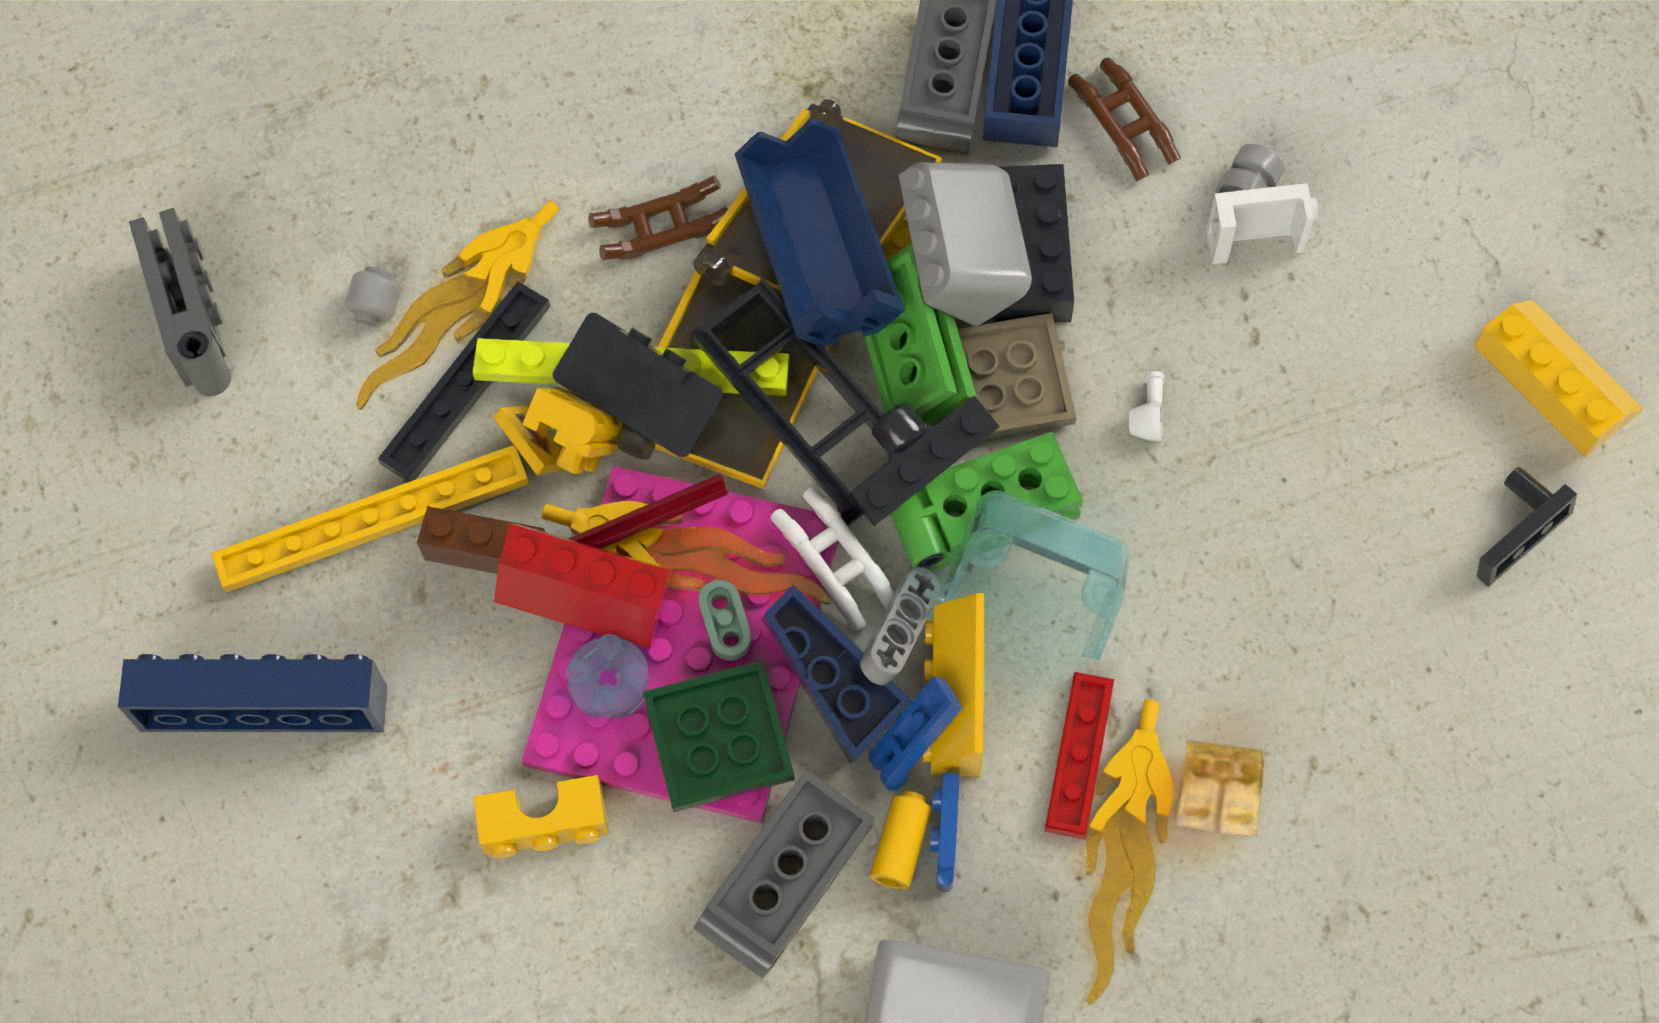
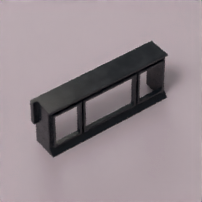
[689,278,888,526]

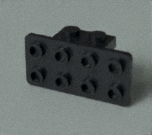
[553,313,724,457]

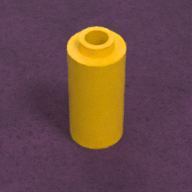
[869,791,932,890]

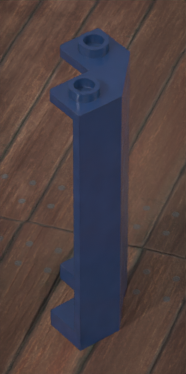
[734,119,905,347]

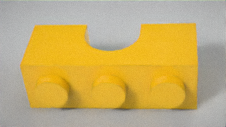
[473,775,609,859]

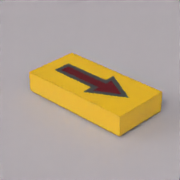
[493,405,565,475]

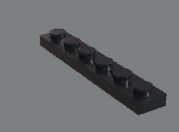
[378,281,551,482]

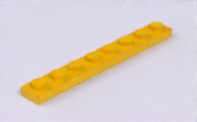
[211,445,529,593]

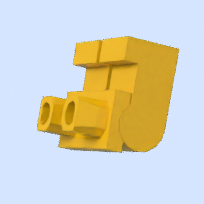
[522,387,623,474]

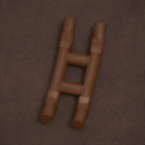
[1068,57,1181,182]
[588,175,728,260]

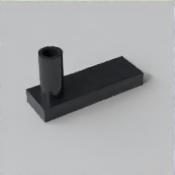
[1477,467,1577,587]

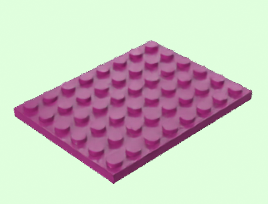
[522,466,843,824]

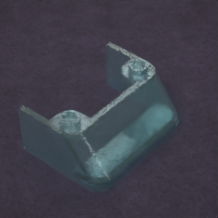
[939,491,1130,660]

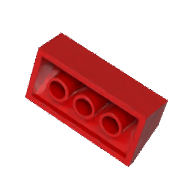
[494,524,674,649]

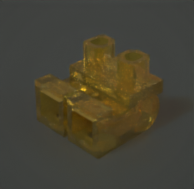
[1174,740,1264,837]

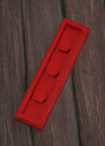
[1044,672,1115,840]

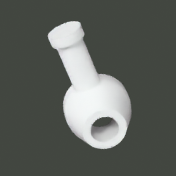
[1129,371,1165,441]

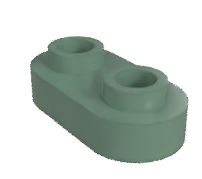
[699,580,752,661]

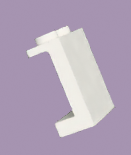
[1206,183,1319,264]

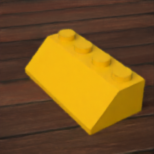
[1474,299,1643,457]
[923,593,984,777]

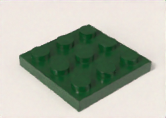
[643,660,795,813]

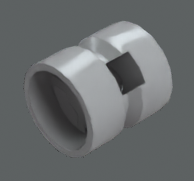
[1215,144,1285,193]

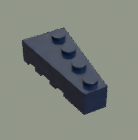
[761,585,912,763]

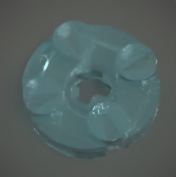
[566,634,650,719]

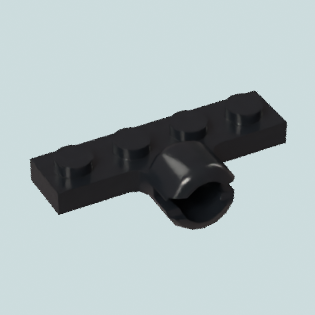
[849,395,1000,527]

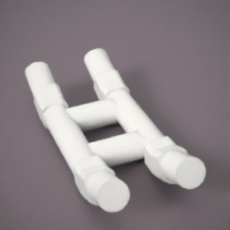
[771,487,894,632]

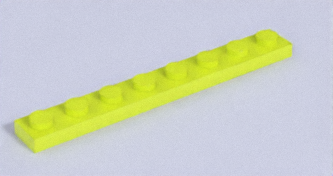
[473,338,790,396]

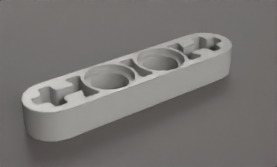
[860,567,940,685]

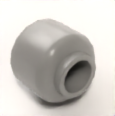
[345,266,401,326]

